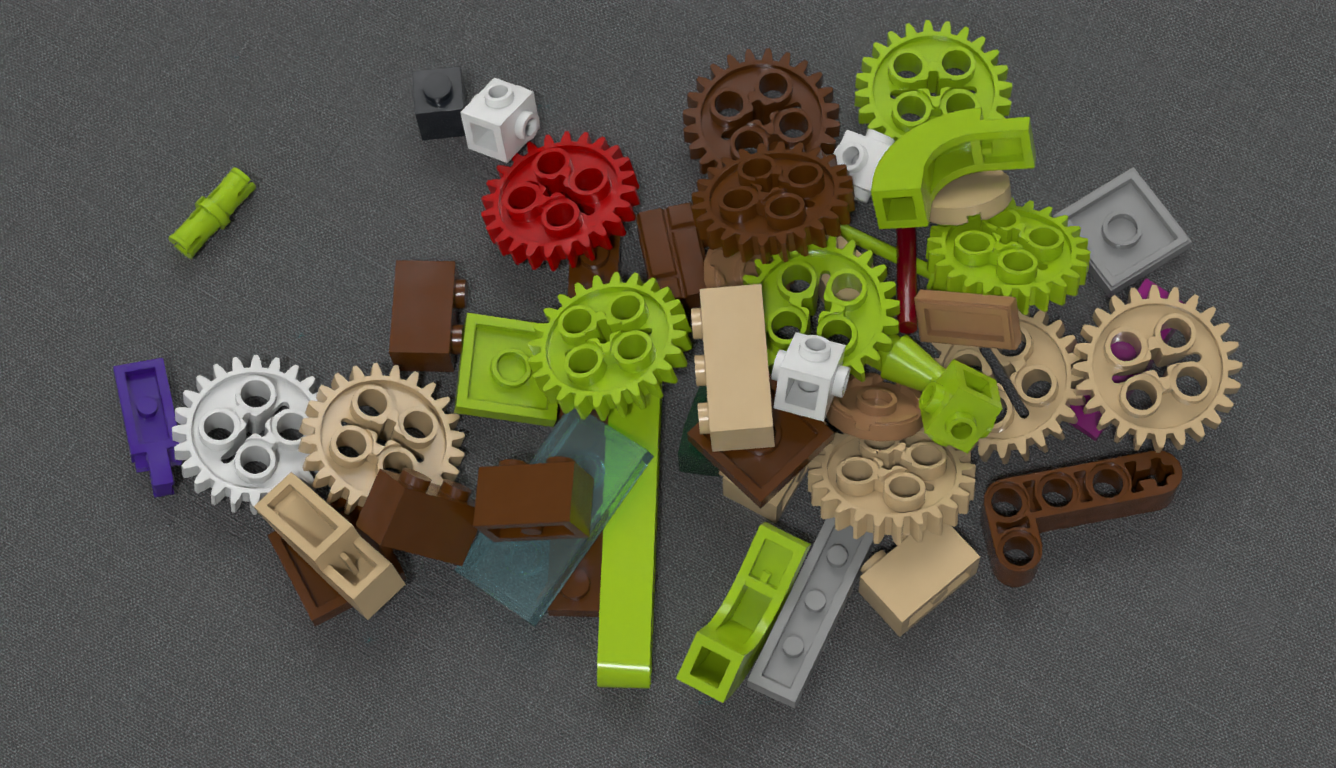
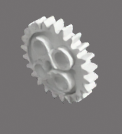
[172,355,319,515]

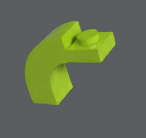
[871,107,1036,229]
[676,522,811,703]

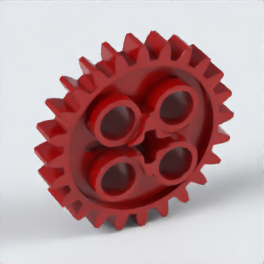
[481,131,640,271]

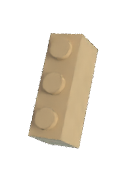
[691,284,775,452]

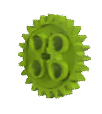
[854,20,1013,141]
[926,197,1091,315]
[743,236,900,382]
[528,272,692,421]

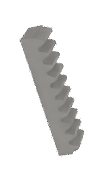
[747,517,874,709]

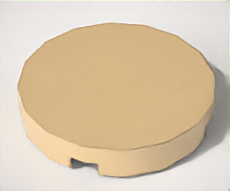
[929,170,1012,225]

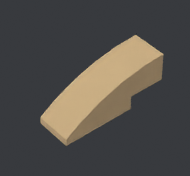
[254,472,406,620]

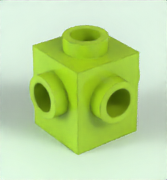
[919,359,1002,454]

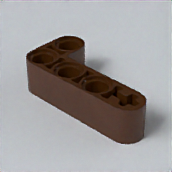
[980,451,1182,587]

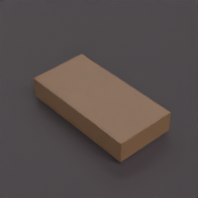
[914,289,1022,350]

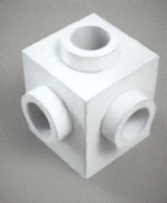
[460,78,540,163]
[833,129,895,204]
[771,332,850,421]

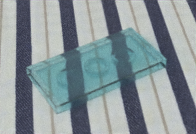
[454,408,654,626]

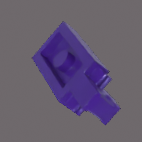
[113,358,182,498]

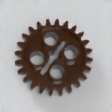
[683,48,840,175]
[691,141,855,264]

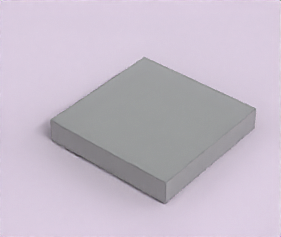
[1053,167,1192,298]

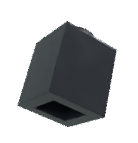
[412,66,467,141]

